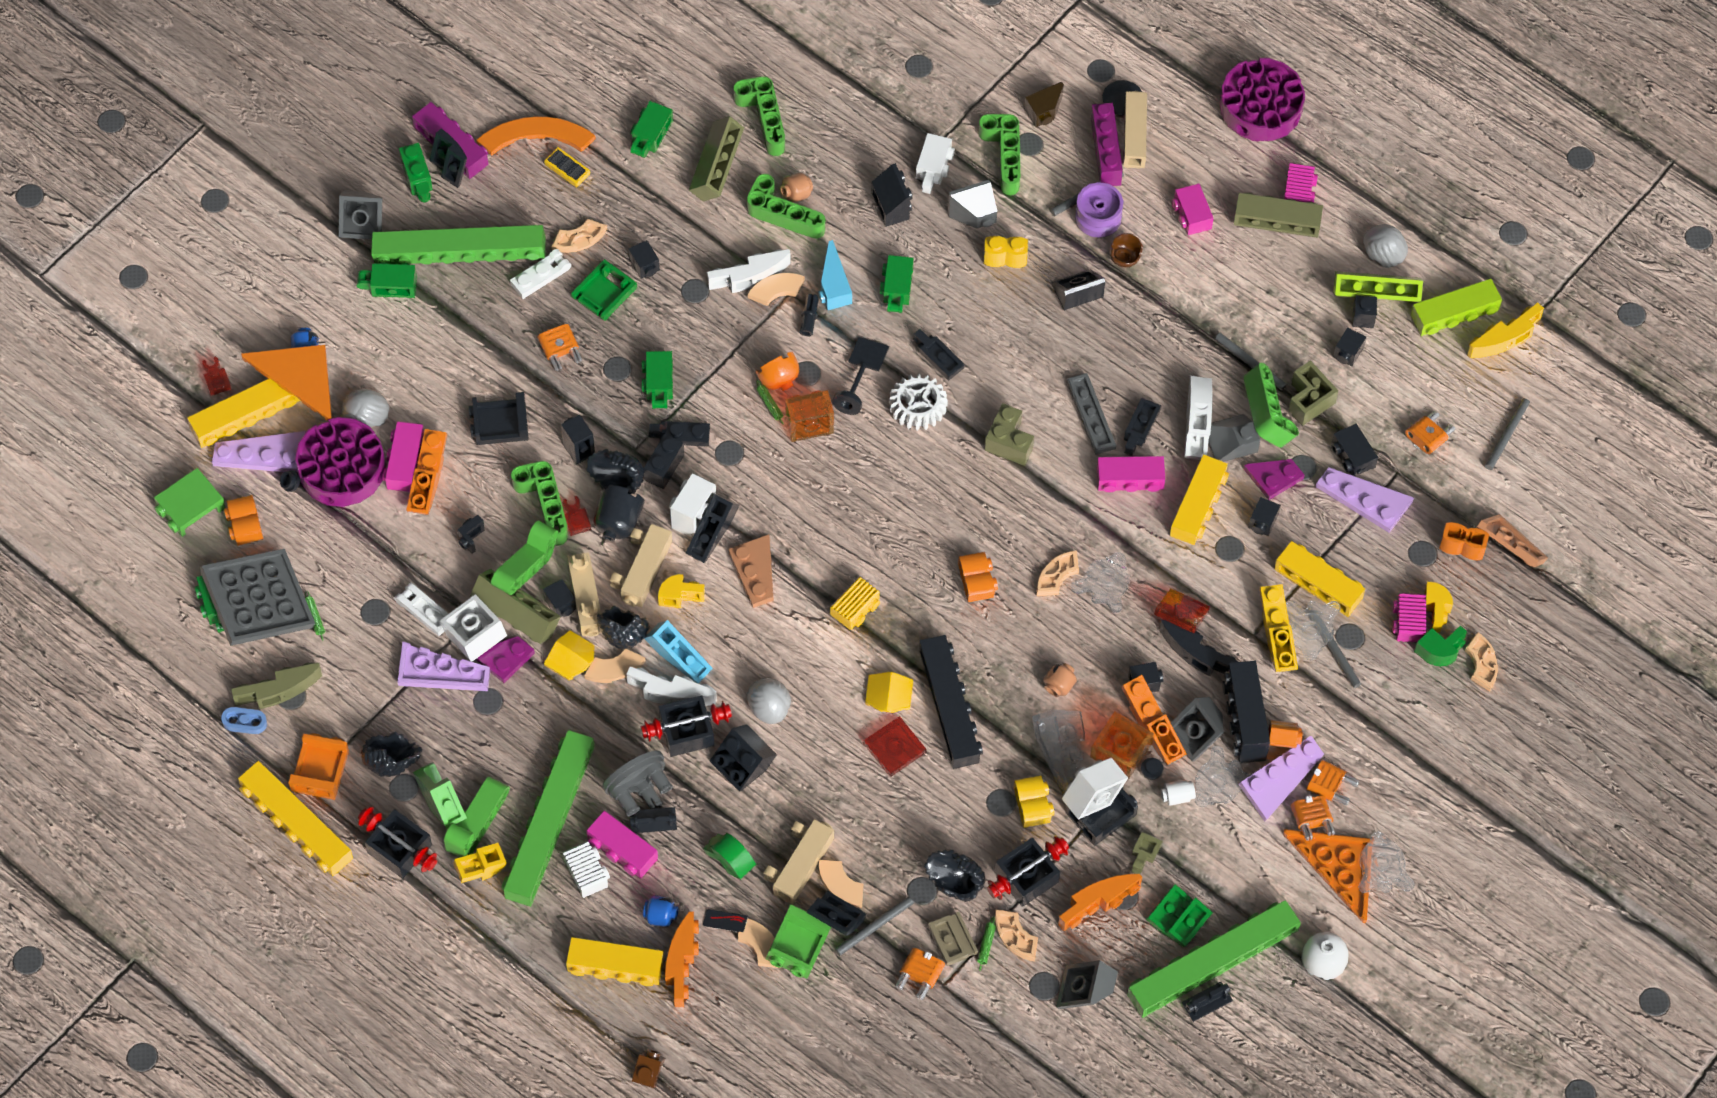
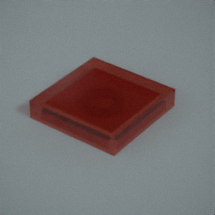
[1154,588,1211,633]
[863,716,927,777]

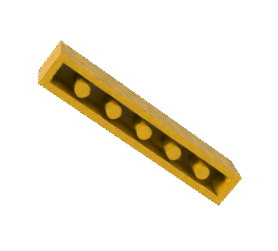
[187,378,301,448]
[238,761,353,877]

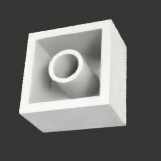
[669,473,716,538]
[440,594,507,662]
[1062,758,1128,819]

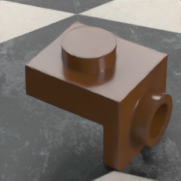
[632,1049,666,1088]

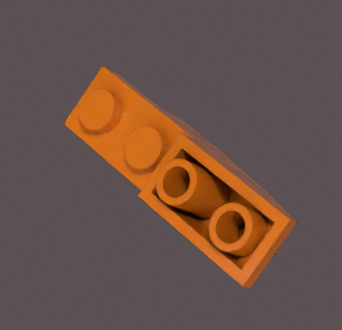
[406,429,447,515]
[1121,675,1187,765]
[1058,874,1142,931]
[665,912,699,1007]

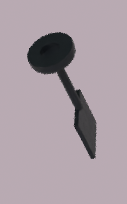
[832,337,890,415]

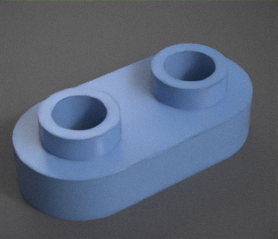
[221,707,267,734]

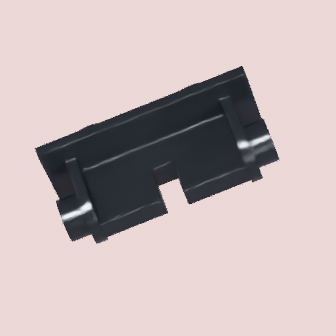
[630,807,677,833]
[1181,981,1233,1022]

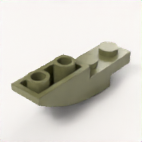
[231,662,322,710]

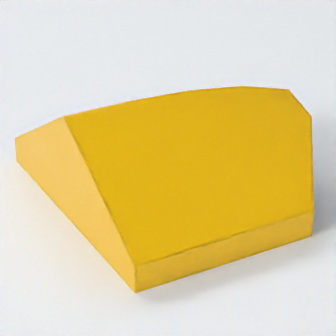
[544,630,595,681]
[865,672,913,713]

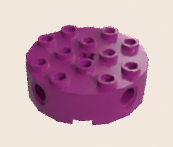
[1220,58,1305,141]
[295,417,386,507]

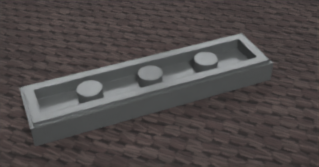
[1067,373,1116,455]

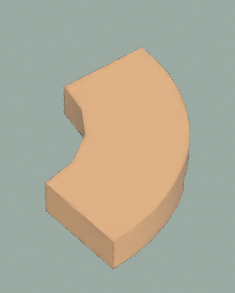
[551,219,607,253]
[748,273,805,306]
[1036,550,1079,596]
[1465,632,1498,692]
[584,649,646,683]
[819,860,864,908]
[995,909,1038,962]
[738,919,778,968]

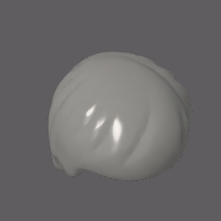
[1363,224,1408,268]
[340,389,389,427]
[747,678,791,724]

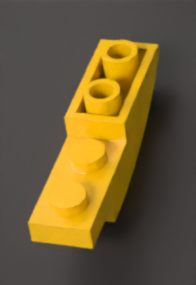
[1467,303,1544,358]
[1260,584,1298,672]

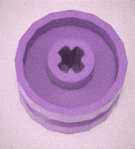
[1075,182,1124,238]

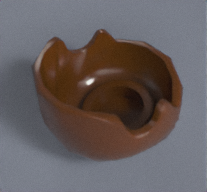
[1109,233,1143,268]

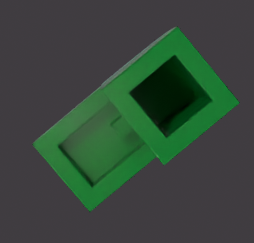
[1414,626,1467,667]
[703,833,756,880]

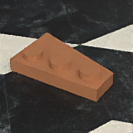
[1477,514,1548,567]
[728,534,774,608]

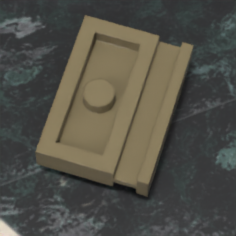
[928,911,978,966]

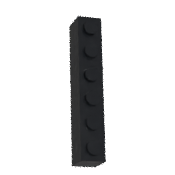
[919,635,983,769]

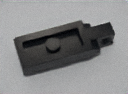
[913,329,965,381]
[1124,398,1162,456]
[649,421,710,447]

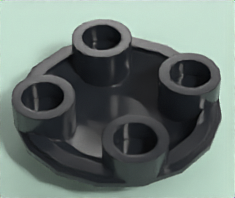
[1102,80,1142,115]

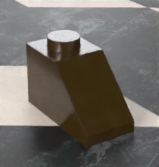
[1024,82,1064,127]

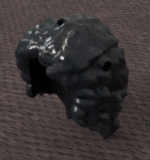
[586,449,644,494]
[596,606,650,649]
[361,731,422,777]
[924,849,986,902]

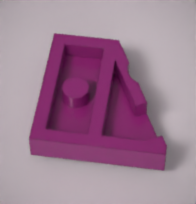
[1244,459,1305,500]
[475,636,535,683]

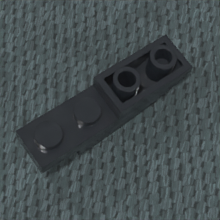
[1160,618,1238,676]

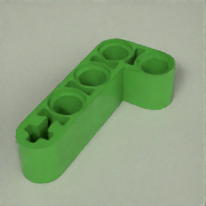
[734,77,785,156]
[978,114,1021,195]
[747,174,826,239]
[1243,363,1299,448]
[511,461,568,546]
[491,520,558,595]
[444,776,510,857]

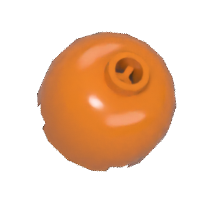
[755,351,799,392]

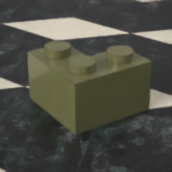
[1289,360,1338,426]
[985,403,1034,466]

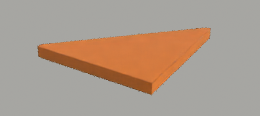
[241,345,332,421]
[1283,829,1372,923]

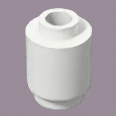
[1160,779,1195,806]

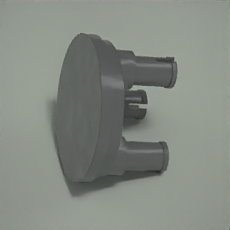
[602,750,673,816]

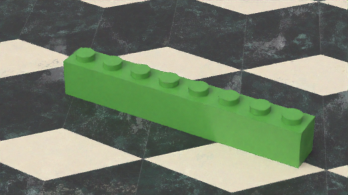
[372,225,546,265]
[502,730,595,907]
[1127,900,1301,1018]

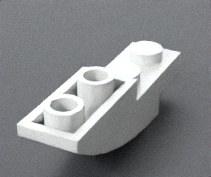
[707,249,790,293]
[1184,376,1212,460]
[627,666,717,706]

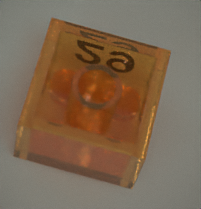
[785,390,834,442]
[1090,711,1154,779]

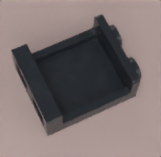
[468,392,529,445]
[1066,787,1138,846]

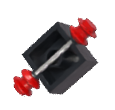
[640,695,732,757]
[358,807,437,879]
[987,836,1069,907]

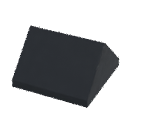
[1051,269,1105,311]

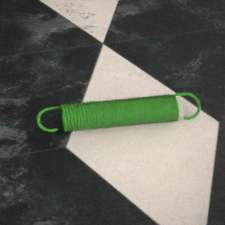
[756,380,784,425]
[305,591,325,641]
[977,916,996,971]

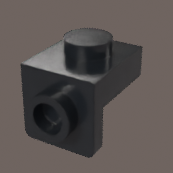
[457,515,485,554]

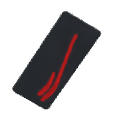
[703,909,748,932]

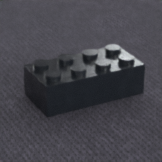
[1222,660,1270,764]

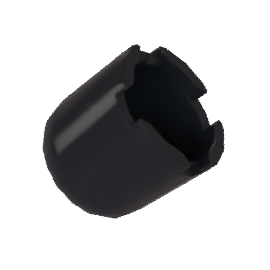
[593,485,645,541]

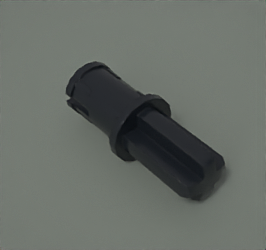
[799,294,819,337]

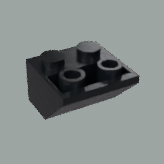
[871,163,913,227]
[709,724,777,792]

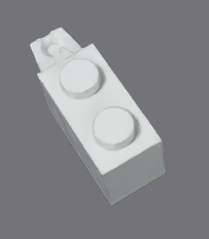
[916,133,955,194]

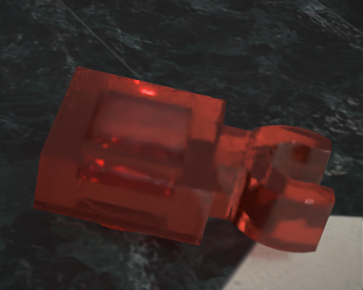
[202,356,232,396]
[563,496,592,536]

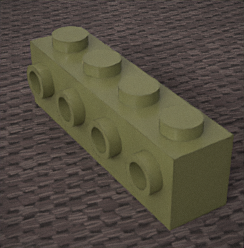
[689,116,744,202]
[1234,193,1323,238]
[470,569,561,644]

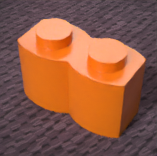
[224,495,263,546]
[1439,522,1489,560]
[958,552,998,602]
[1268,720,1303,749]

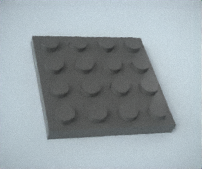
[200,549,315,646]

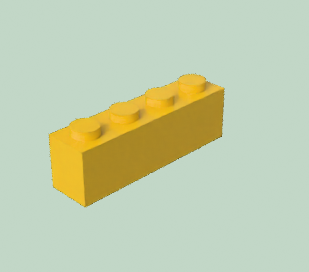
[1170,454,1229,545]
[1274,541,1365,617]
[566,937,664,986]

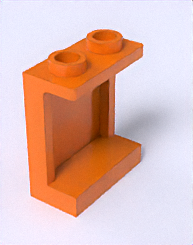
[288,733,349,800]

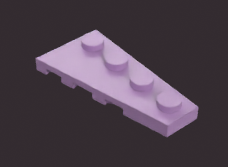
[212,431,306,472]
[1316,467,1414,533]
[398,642,490,691]
[1239,736,1324,822]

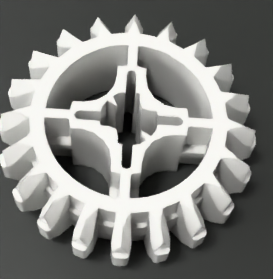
[889,374,948,431]

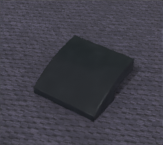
[429,129,467,188]
[807,891,867,936]

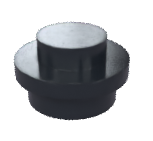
[280,470,300,492]
[1141,758,1164,780]

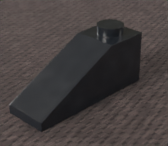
[686,494,740,563]

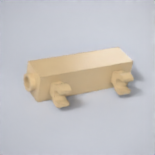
[1124,91,1147,169]
[610,524,672,608]
[567,552,603,637]
[764,819,834,905]

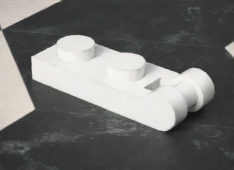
[510,249,571,299]
[394,582,448,637]

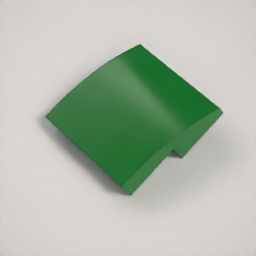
[1146,884,1213,947]

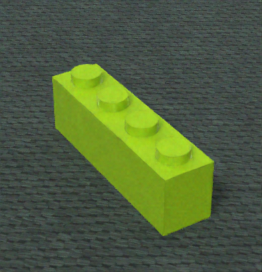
[1333,271,1423,302]
[1410,279,1502,336]

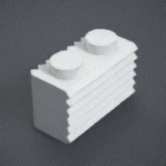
[563,841,610,898]

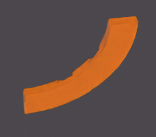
[476,117,596,156]

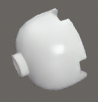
[1301,932,1349,980]

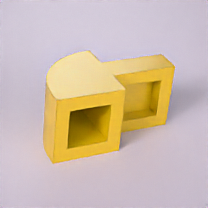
[658,574,705,608]
[1424,581,1453,633]
[453,843,506,883]

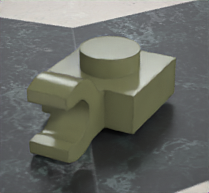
[1131,832,1163,874]

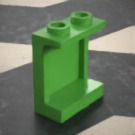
[154,468,226,537]
[413,762,467,829]
[766,905,831,979]

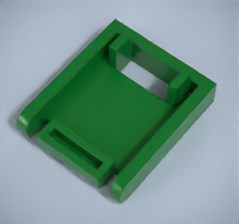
[571,259,637,321]

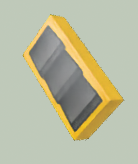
[544,147,590,188]

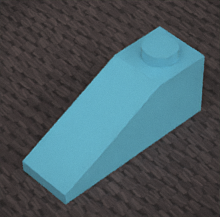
[818,240,852,310]
[644,620,713,684]

